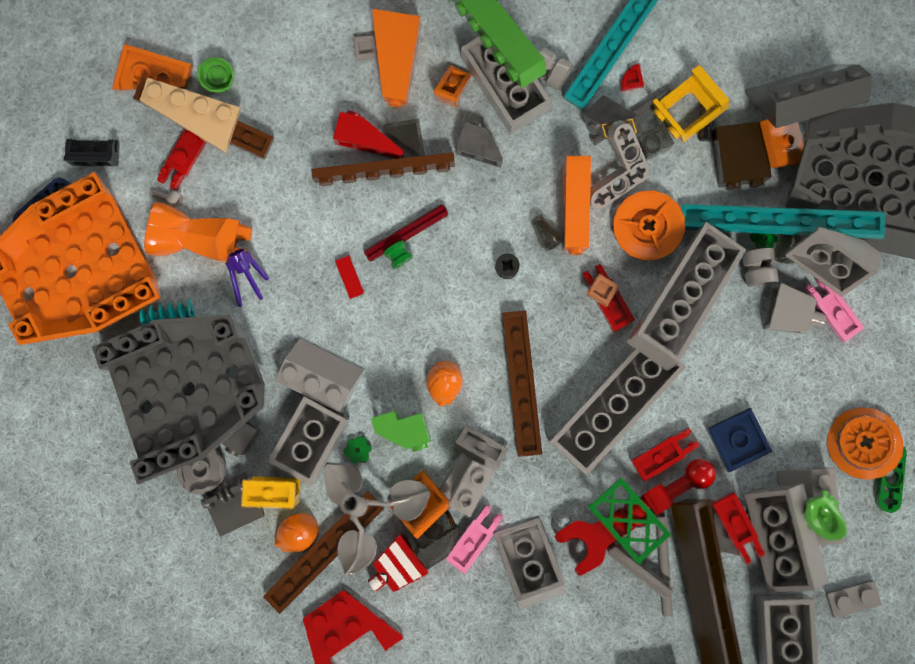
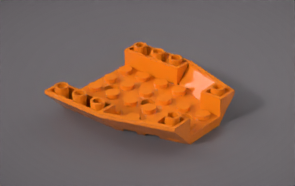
[0,172,161,345]

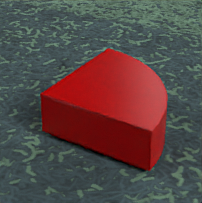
[620,63,645,92]

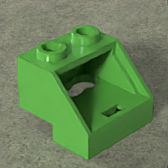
[370,411,432,452]

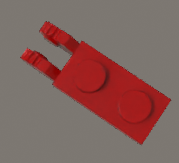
[157,129,207,191]
[582,264,635,332]
[630,428,700,482]
[711,492,765,565]

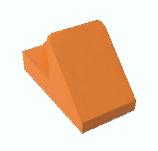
[434,65,472,108]

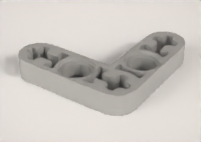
[590,120,649,209]

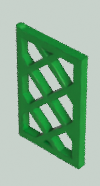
[588,477,672,564]

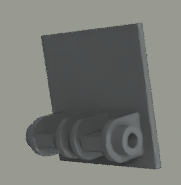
[201,472,265,537]

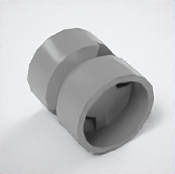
[538,47,573,91]
[742,248,779,287]

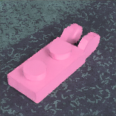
[804,278,864,343]
[445,504,504,574]

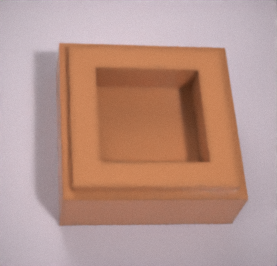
[586,274,619,307]

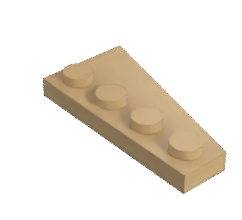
[140,78,241,154]

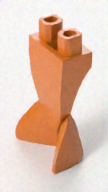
[144,202,253,263]

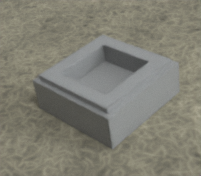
[353,34,378,62]

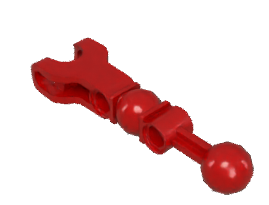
[554,459,716,576]

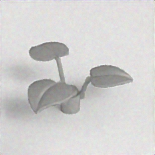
[324,464,430,575]

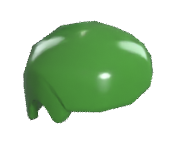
[197,57,234,94]

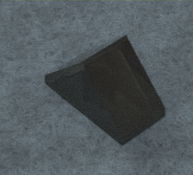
[383,118,425,156]

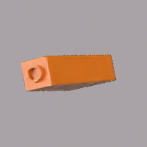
[372,9,421,108]
[562,156,591,255]

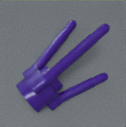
[225,249,269,307]

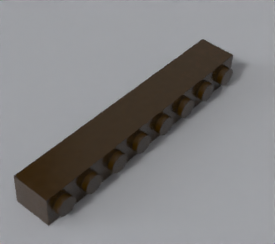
[671,499,743,664]

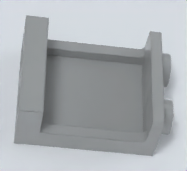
[440,452,495,517]

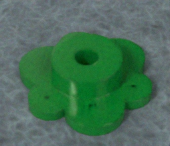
[750,233,778,249]
[343,436,372,463]

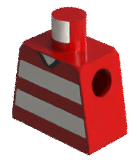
[368,533,429,592]

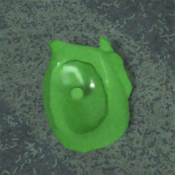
[804,490,848,541]

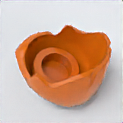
[426,361,463,407]
[275,513,319,552]

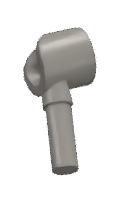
[149,189,184,207]

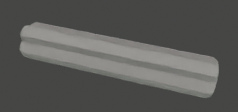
[608,543,673,599]

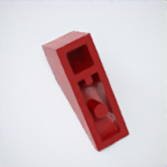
[333,111,405,159]

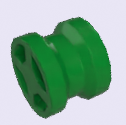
[383,240,414,269]

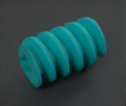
[140,299,195,325]

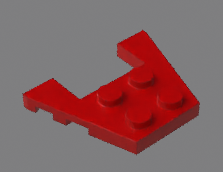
[303,589,404,664]

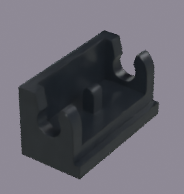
[64,139,120,166]

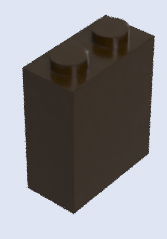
[712,121,772,190]

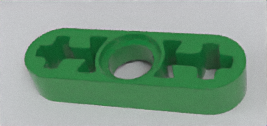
[876,445,907,513]

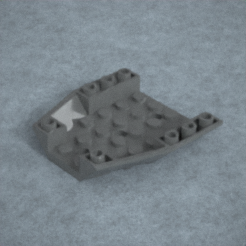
[785,102,915,259]
[92,315,265,485]

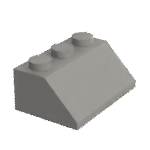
[274,339,364,413]
[777,467,843,545]

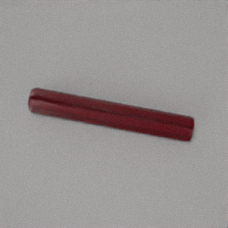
[364,204,448,262]

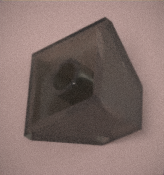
[399,509,460,569]

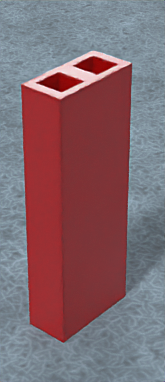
[335,255,364,300]

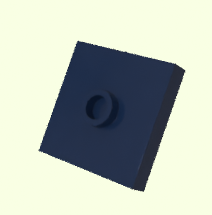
[706,408,773,473]

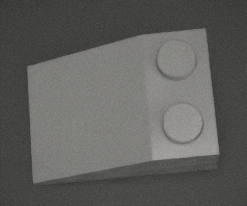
[785,227,882,297]
[494,518,566,610]

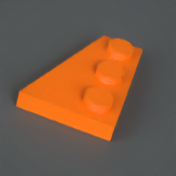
[112,44,193,90]

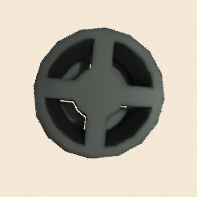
[495,253,520,279]

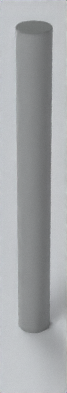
[657,516,673,616]

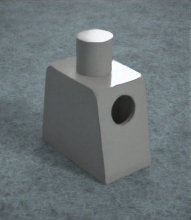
[763,283,826,334]

